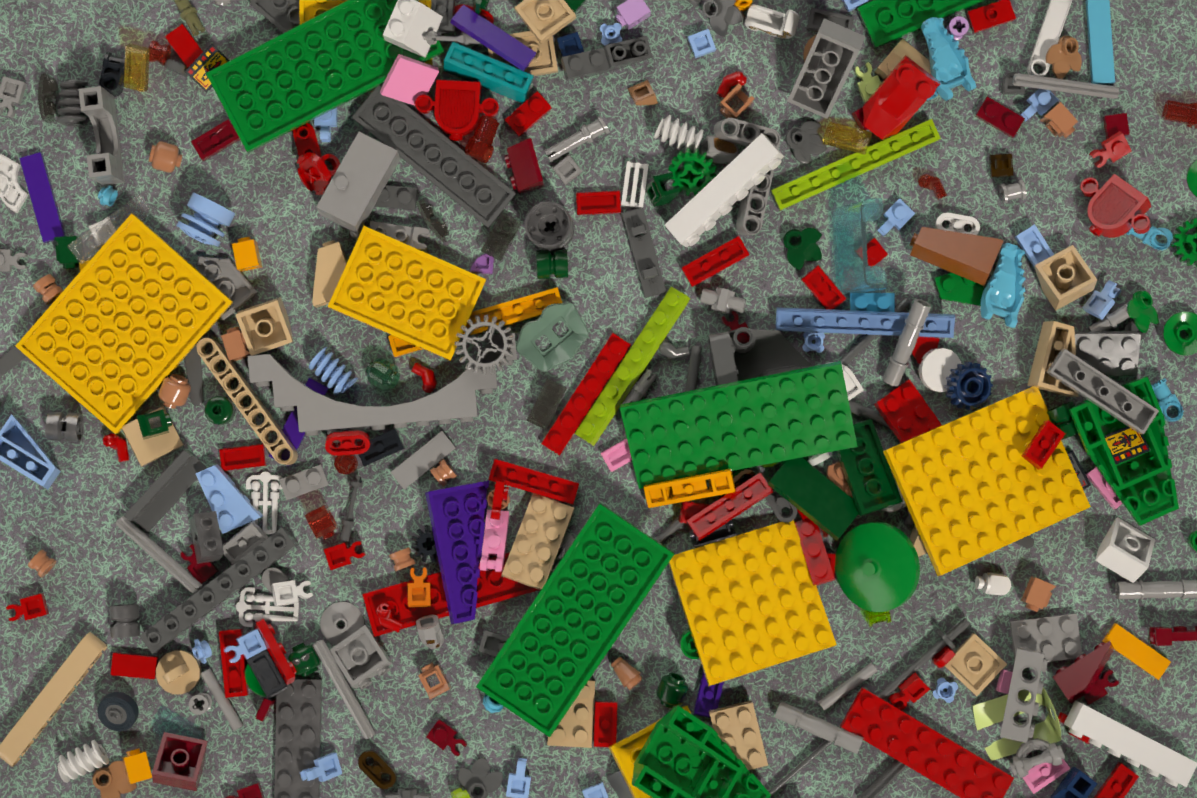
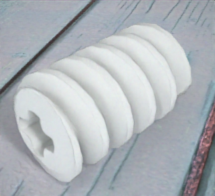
[654,114,703,153]
[57,740,109,783]

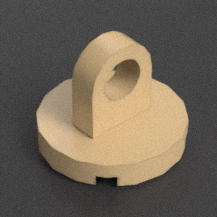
[156,650,201,694]

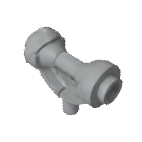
[1009,737,1065,778]

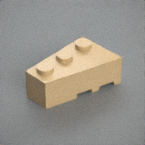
[1027,321,1078,397]

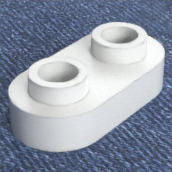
[935,213,980,235]

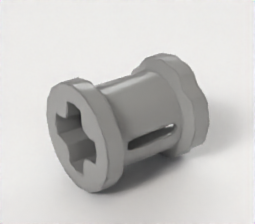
[999,180,1026,203]
[189,692,213,715]

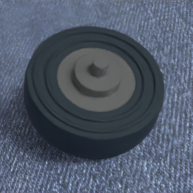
[97,692,139,732]

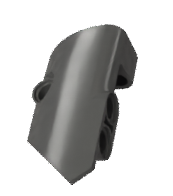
[708,327,813,386]

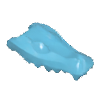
[921,17,976,101]
[981,243,1026,328]

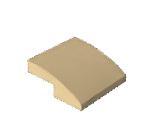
[122,406,183,467]

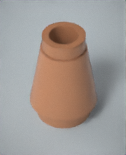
[611,657,643,690]

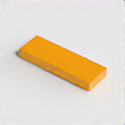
[1102,623,1171,680]

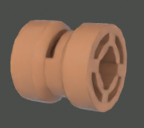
[33,274,64,305]

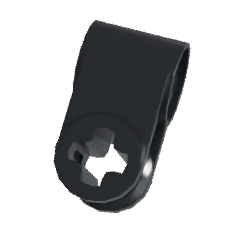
[99,52,131,97]

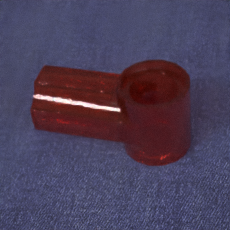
[1162,100,1197,129]
[465,115,500,163]

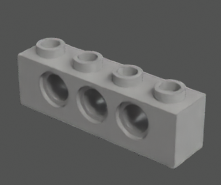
[1000,647,1048,743]

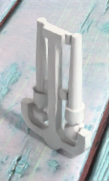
[246,472,283,534]
[236,587,299,627]

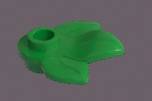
[1127,291,1159,333]

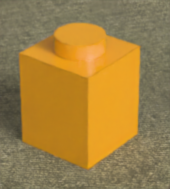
[232,237,262,272]
[122,748,152,784]

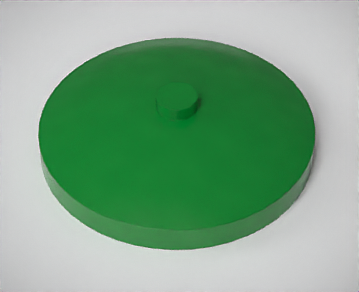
[835,522,920,612]

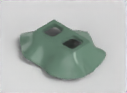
[516,303,589,372]

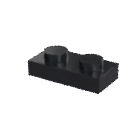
[358,428,405,467]

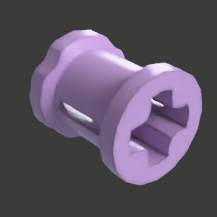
[946,16,969,40]

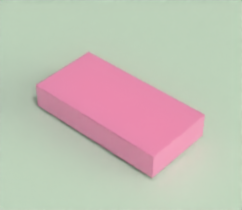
[601,438,632,472]

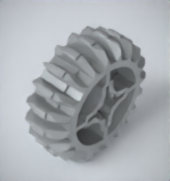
[455,315,515,375]

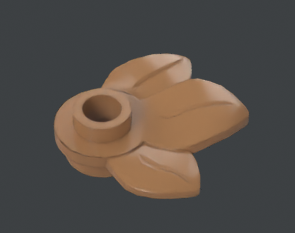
[1046,36,1082,79]
[92,761,137,798]

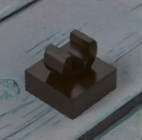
[989,154,1014,178]

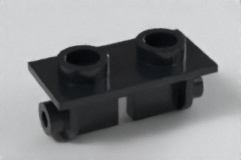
[689,520,737,548]

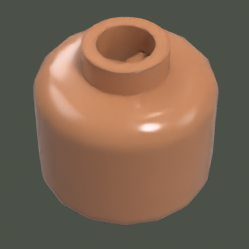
[148,141,183,173]
[158,374,191,409]

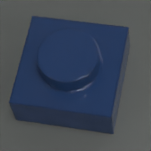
[557,32,584,57]

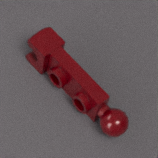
[1149,626,1197,646]

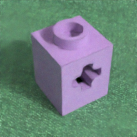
[615,0,651,30]

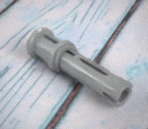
[544,116,610,162]

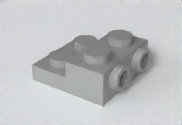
[329,625,393,689]

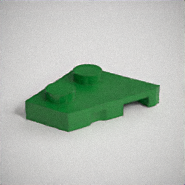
[934,273,984,306]

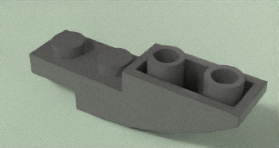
[560,36,653,80]

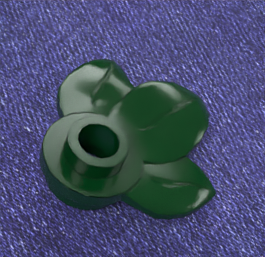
[783,228,822,270]

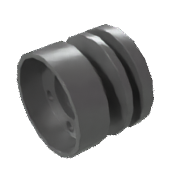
[525,201,575,252]

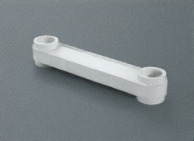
[1027,0,1072,77]

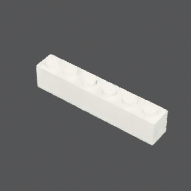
[665,133,784,247]
[1064,700,1197,787]

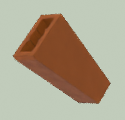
[909,227,1004,286]

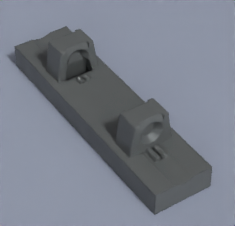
[622,208,666,298]

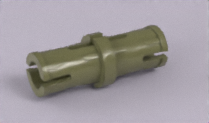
[174,0,206,36]

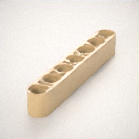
[196,338,298,465]
[0,632,108,767]

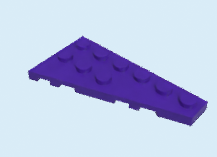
[425,480,489,624]

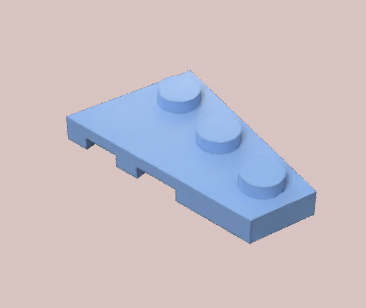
[196,464,263,534]

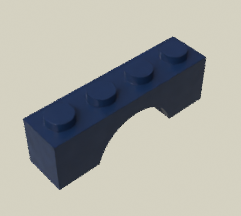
[1050,766,1097,798]

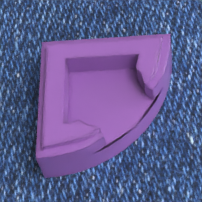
[471,252,494,275]

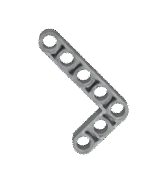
[714,118,780,236]

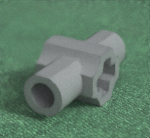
[700,288,747,314]

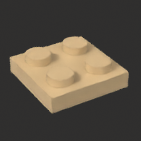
[514,0,576,44]
[945,633,1007,696]

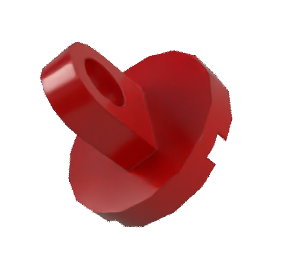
[297,152,340,195]

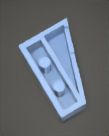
[0,414,61,490]

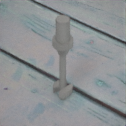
[423,31,480,46]

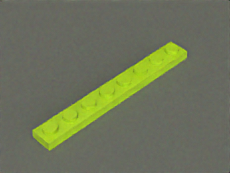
[771,119,941,211]
[574,287,690,446]

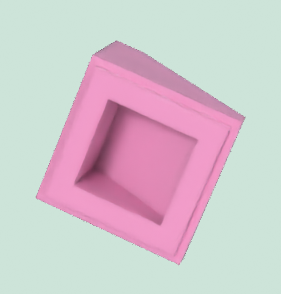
[996,669,1013,694]

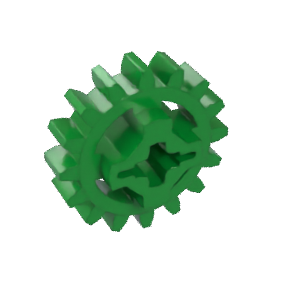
[668,148,717,196]
[1171,218,1197,267]

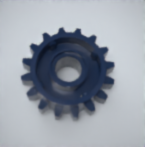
[944,362,993,411]

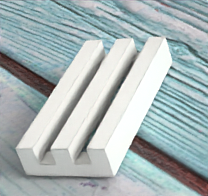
[621,161,649,208]

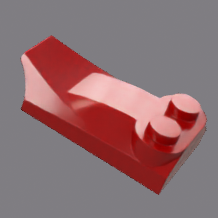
[862,55,940,140]

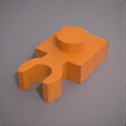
[408,567,431,607]

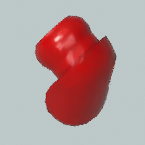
[716,71,747,98]
[411,362,437,393]
[103,433,130,462]

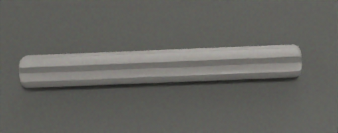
[1013,73,1119,99]
[116,516,202,594]
[313,639,375,739]

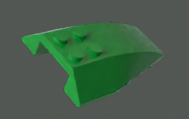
[1069,376,1179,526]
[632,705,771,798]

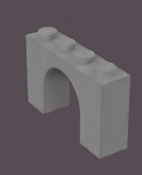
[78,86,125,186]

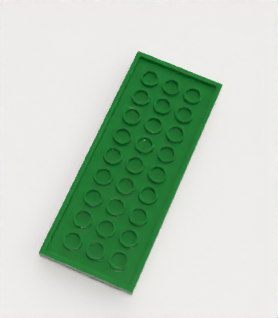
[206,0,444,153]
[620,361,858,489]
[476,503,675,737]

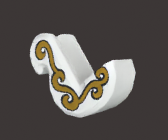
[745,5,800,39]

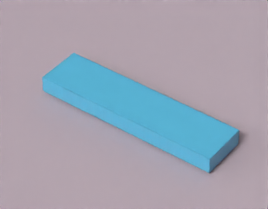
[1086,0,1115,84]

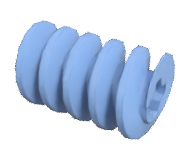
[309,347,358,395]

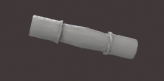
[882,299,931,386]
[1115,579,1197,600]
[775,701,864,754]

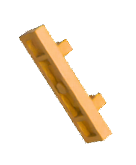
[644,469,736,508]

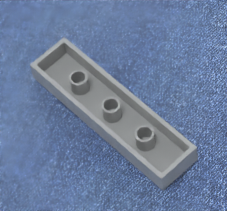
[1046,349,1159,434]

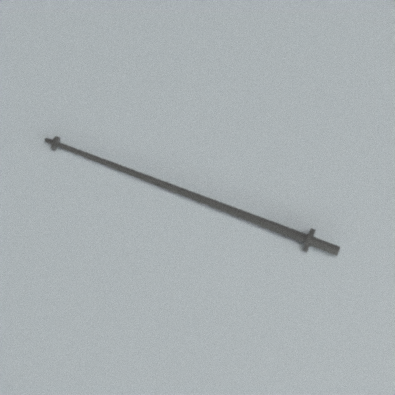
[769,618,971,795]

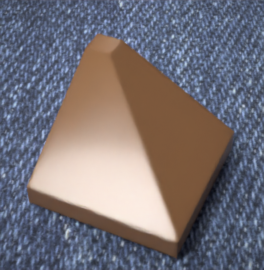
[628,80,658,105]

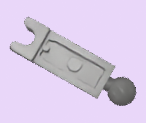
[350,221,431,253]

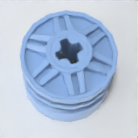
[176,192,235,247]

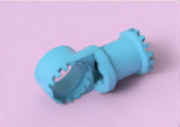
[1126,226,1173,251]
[1151,378,1184,422]

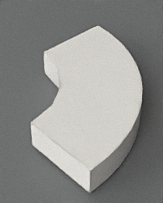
[0,154,29,213]

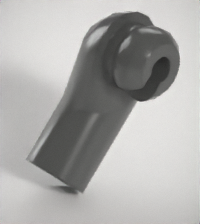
[658,338,690,360]

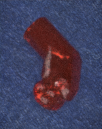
[918,174,948,200]

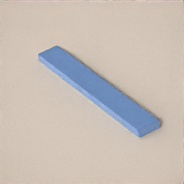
[775,307,955,338]

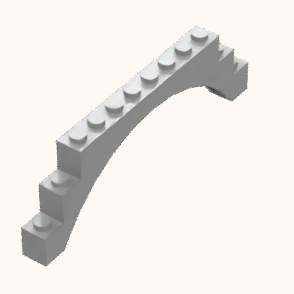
[248,333,517,436]

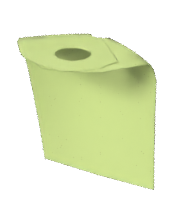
[973,688,1061,761]

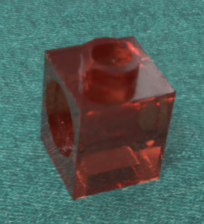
[304,505,339,540]

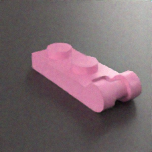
[480,510,510,572]

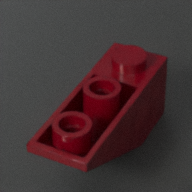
[1053,641,1114,704]

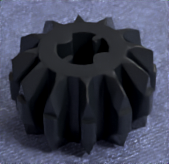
[411,525,438,562]

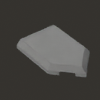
[197,256,258,321]

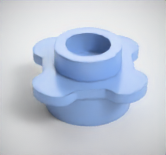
[600,23,622,46]
[802,332,825,353]
[192,639,212,664]
[932,677,958,703]

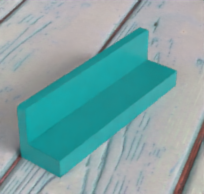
[444,42,534,104]

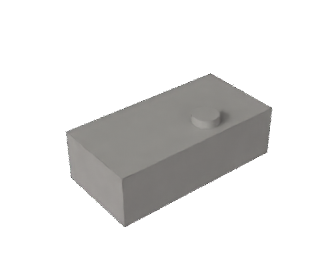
[787,19,865,119]
[316,132,400,234]

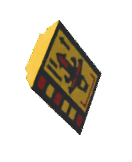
[184,43,230,93]
[1104,427,1151,464]

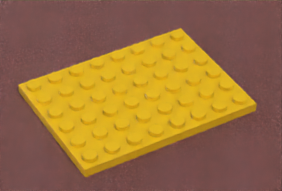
[15,213,233,434]
[883,387,1091,576]

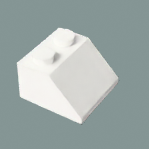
[383,0,443,58]
[1095,517,1155,583]

